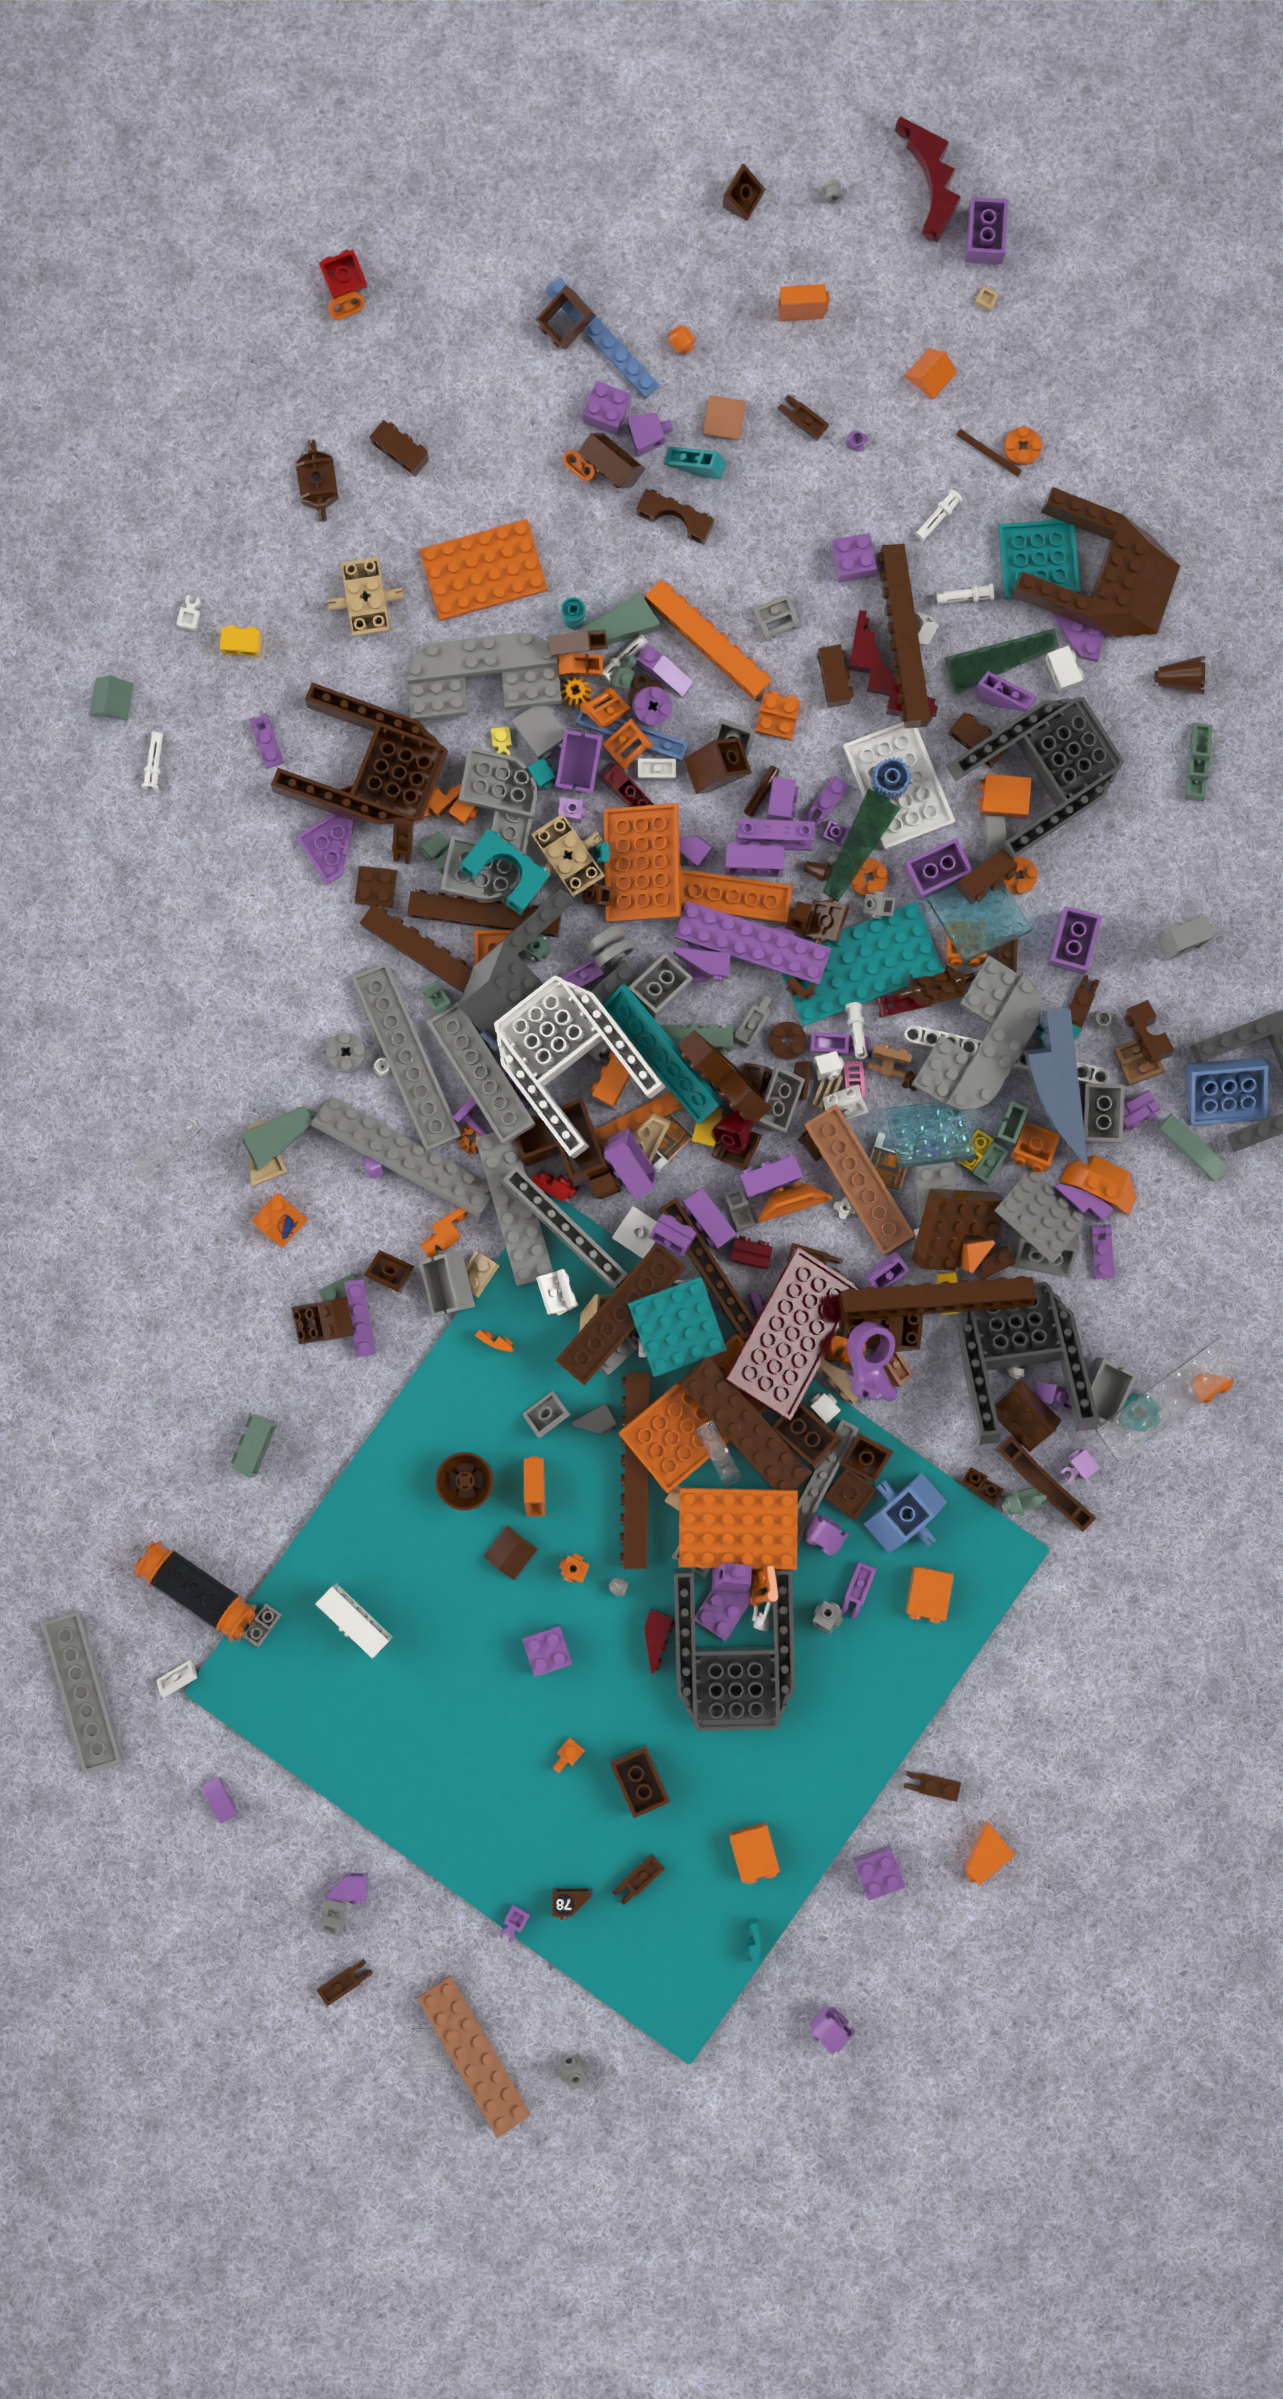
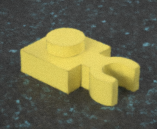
[491,726,512,756]

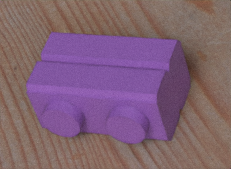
[1123,1090,1160,1131]
[649,1214,696,1257]
[864,1251,910,1288]

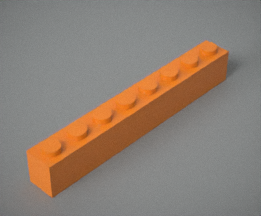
[645,580,771,701]

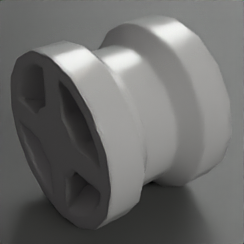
[822,180,843,203]

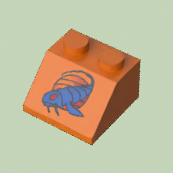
[251,1193,308,1248]

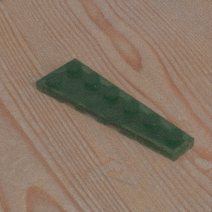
[945,629,1059,694]
[822,788,901,902]

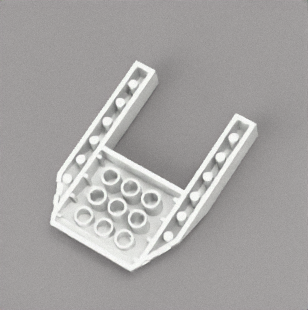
[494,975,665,1158]

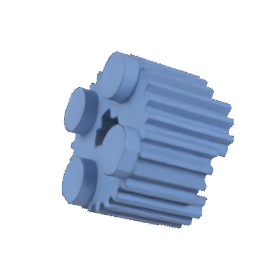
[871,757,912,800]

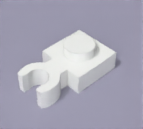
[176,595,201,631]

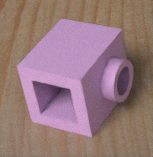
[558,797,587,823]

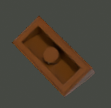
[794,1061,812,1101]

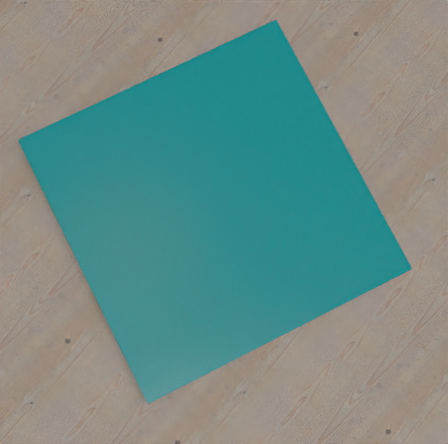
[185,1192,1049,2064]

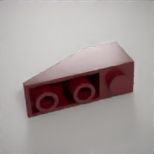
[597,762,654,807]
[644,1608,675,1674]

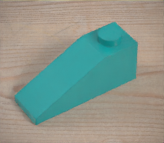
[664,446,727,480]

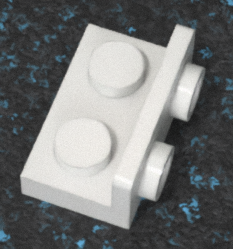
[823,1085,869,1120]

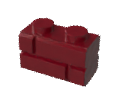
[730,1236,773,1270]

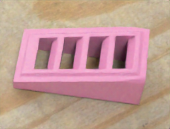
[844,1061,865,1099]

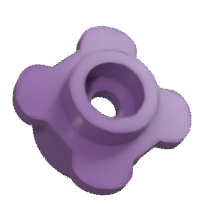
[846,430,868,452]

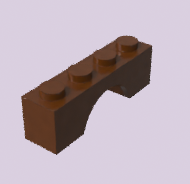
[636,489,714,545]

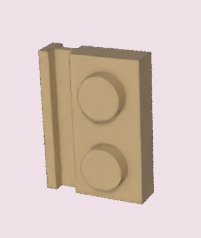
[466,1250,500,1298]

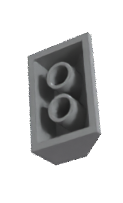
[757,1066,805,1133]
[1082,1083,1125,1144]
[1013,1233,1079,1278]

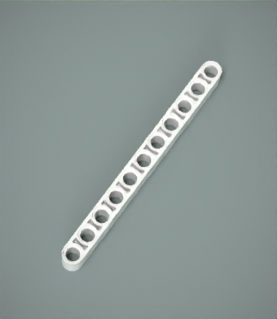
[903,1025,1109,1084]

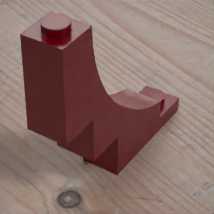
[895,116,961,243]
[848,610,938,722]

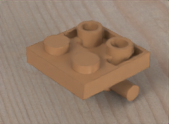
[867,1043,912,1079]

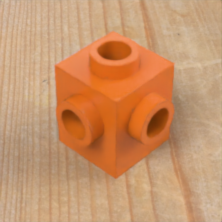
[559,1553,590,1583]

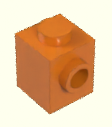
[448,797,479,826]

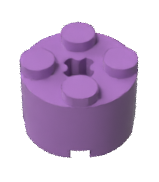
[632,687,672,725]
[804,1512,849,1556]
[809,2004,855,2054]

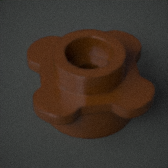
[902,1070,917,1091]

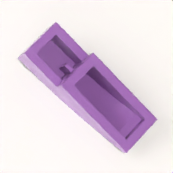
[810,1032,871,1058]
[1053,1184,1114,1222]

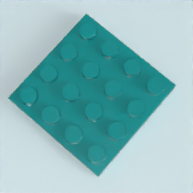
[998,520,1080,600]
[627,1276,727,1377]

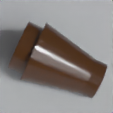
[803,861,833,882]

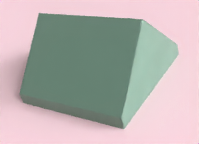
[90,675,134,721]

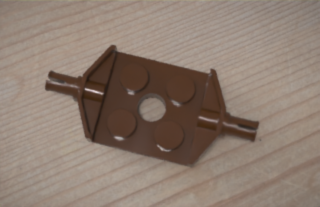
[295,439,339,522]
[897,965,976,1006]

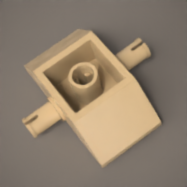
[328,557,405,637]
[531,814,605,897]

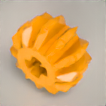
[561,676,592,709]

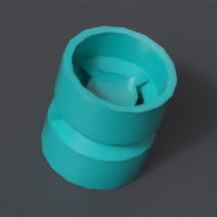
[561,597,586,629]

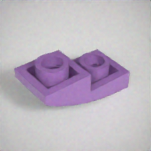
[821,819,865,853]
[201,1777,238,1824]

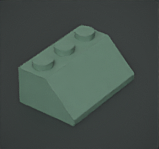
[231,1414,278,1478]

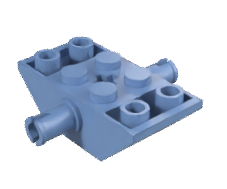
[863,1473,947,1553]

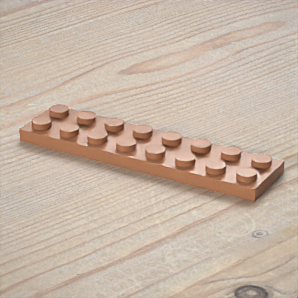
[803,1104,915,1256]
[416,1975,531,2138]

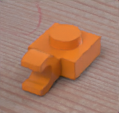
[553,1737,585,1773]

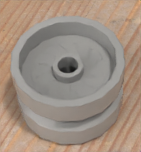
[586,924,635,969]

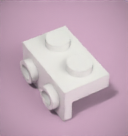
[536,1269,576,1315]

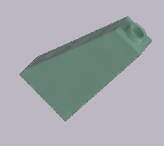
[583,592,660,645]
[241,1105,314,1171]

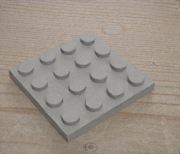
[994,1168,1087,1263]

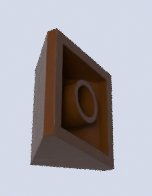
[723,164,766,221]
[720,1131,762,1171]
[364,1250,414,1293]
[840,1432,893,1483]
[484,1525,538,1580]

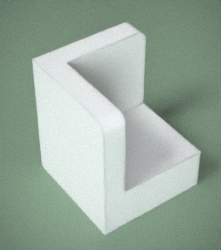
[915,613,939,645]

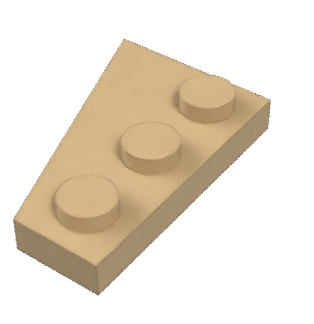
[632,1114,671,1163]
[247,1120,287,1187]

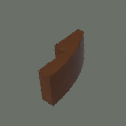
[961,1467,1004,1507]

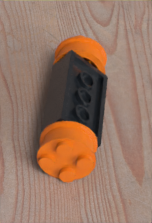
[134,1540,257,1642]

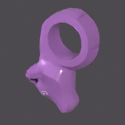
[846,1322,898,1402]

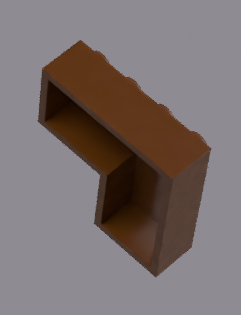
[678,1029,772,1124]
[515,1098,611,1186]
[911,1189,1004,1270]

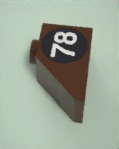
[552,1888,592,1920]

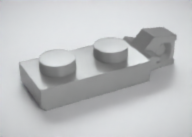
[734,996,772,1047]

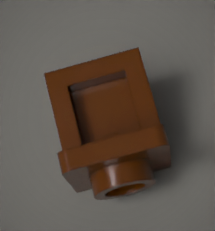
[786,976,816,1001]
[797,1130,822,1161]

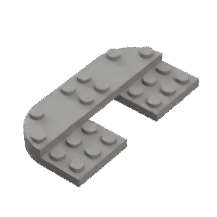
[407,632,562,721]
[440,746,537,903]
[911,956,1041,1111]

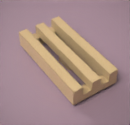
[811,1075,843,1111]

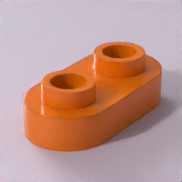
[328,291,364,320]
[563,449,597,481]

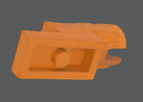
[415,784,461,824]
[420,1207,468,1258]

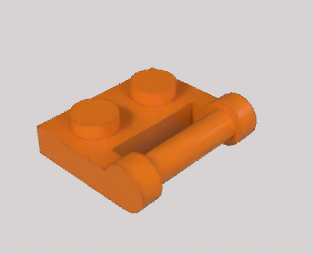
[580,687,631,729]
[602,719,654,770]
[824,1336,867,1367]
[750,1566,778,1606]

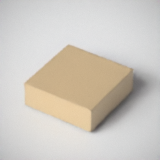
[974,286,1000,312]

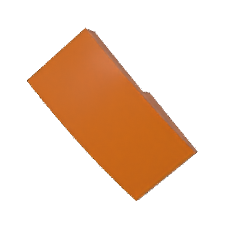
[475,1330,515,1352]

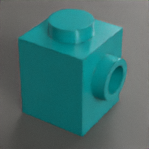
[527,758,557,791]

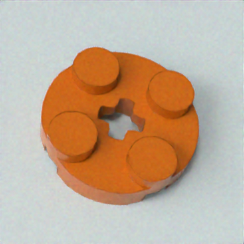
[1004,426,1043,465]
[1001,856,1038,895]
[849,858,888,897]

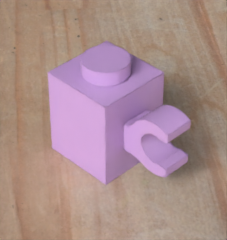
[1060,1448,1100,1482]

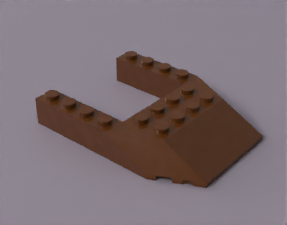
[1011,487,1180,638]
[271,682,448,825]

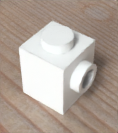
[813,1051,844,1081]
[810,1393,841,1424]

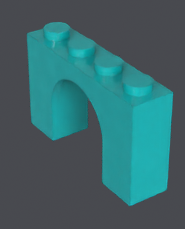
[459,829,550,915]

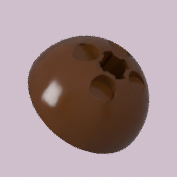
[435,1452,494,1511]

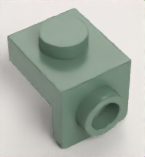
[422,981,452,1015]

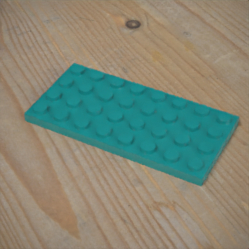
[781,902,945,1027]

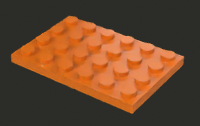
[419,519,548,622]
[604,803,681,923]
[679,1488,798,1570]

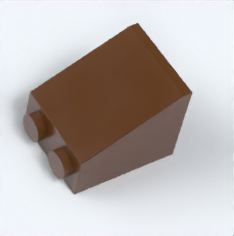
[684,738,752,794]

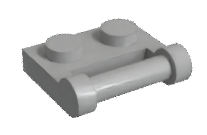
[753,595,801,641]

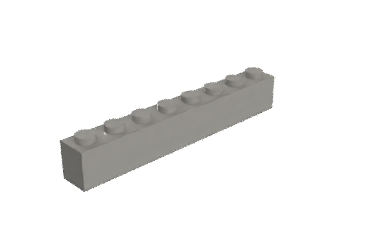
[500,1166,628,1289]

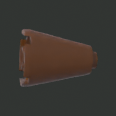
[1154,656,1205,694]

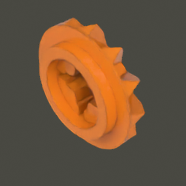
[458,1124,485,1154]

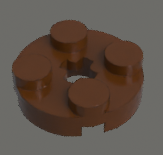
[768,1021,807,1060]

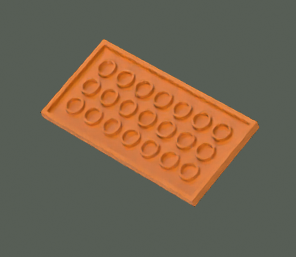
[618,1333,767,1494]

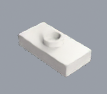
[638,759,676,779]
[156,1660,198,1698]

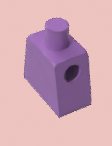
[627,413,673,457]
[711,1563,751,1593]

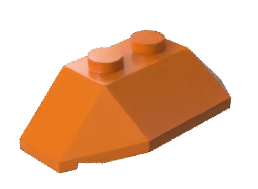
[1059,1155,1137,1215]
[757,1181,832,1224]

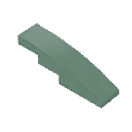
[1185,722,1213,801]
[1158,1114,1228,1182]

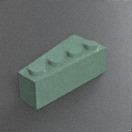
[660,1024,733,1055]

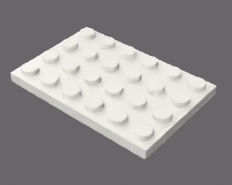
[842,722,955,850]

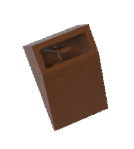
[291,1297,354,1345]

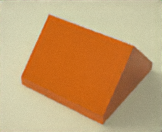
[905,348,957,400]
[956,1236,995,1273]

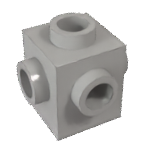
[863,891,896,919]
[813,1601,843,1635]
[559,2053,589,2091]

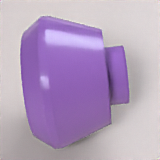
[364,1156,387,1179]

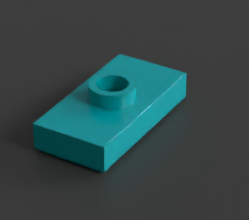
[594,842,610,865]

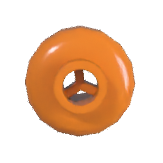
[668,325,696,354]

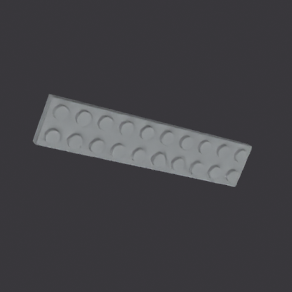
[351,962,461,1151]
[311,1096,492,1218]

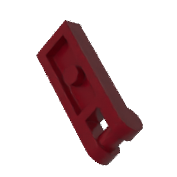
[875,994,932,1018]

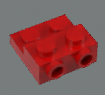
[319,249,368,299]
[531,1170,579,1202]

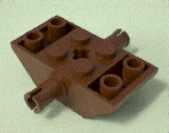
[843,1314,923,1367]

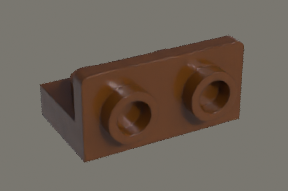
[742,1063,773,1098]

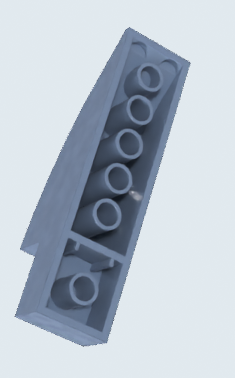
[1024,1007,1088,1164]

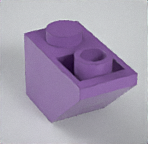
[680,836,714,867]
[1035,1381,1072,1411]
[326,1873,368,1904]

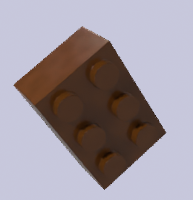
[578,433,646,488]
[994,1379,1062,1452]
[772,1402,843,1469]
[610,1744,670,1818]

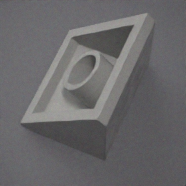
[713,718,756,758]
[522,1391,571,1438]

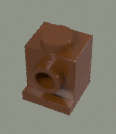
[582,885,613,906]
[786,901,812,933]

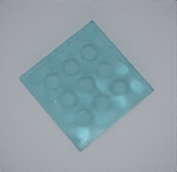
[927,882,1032,963]
[886,1102,976,1169]

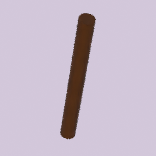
[956,429,1022,477]

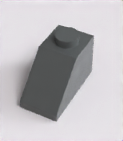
[572,1404,617,1435]

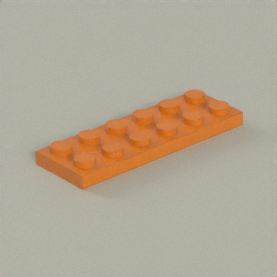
[680,869,792,924]

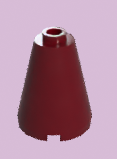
[711,1109,754,1153]

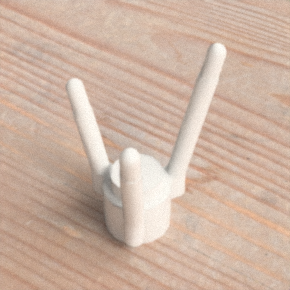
[752,1602,773,1632]

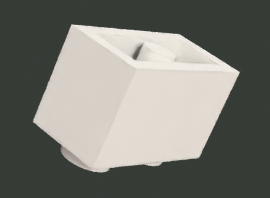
[1045,646,1084,693]

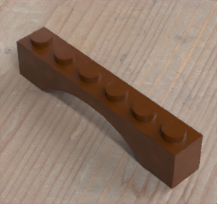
[994,1436,1096,1532]

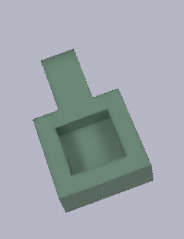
[611,654,637,690]

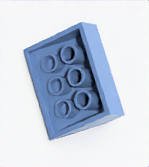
[1186,1058,1269,1126]

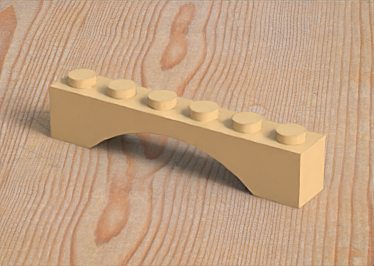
[817,1358,859,1403]

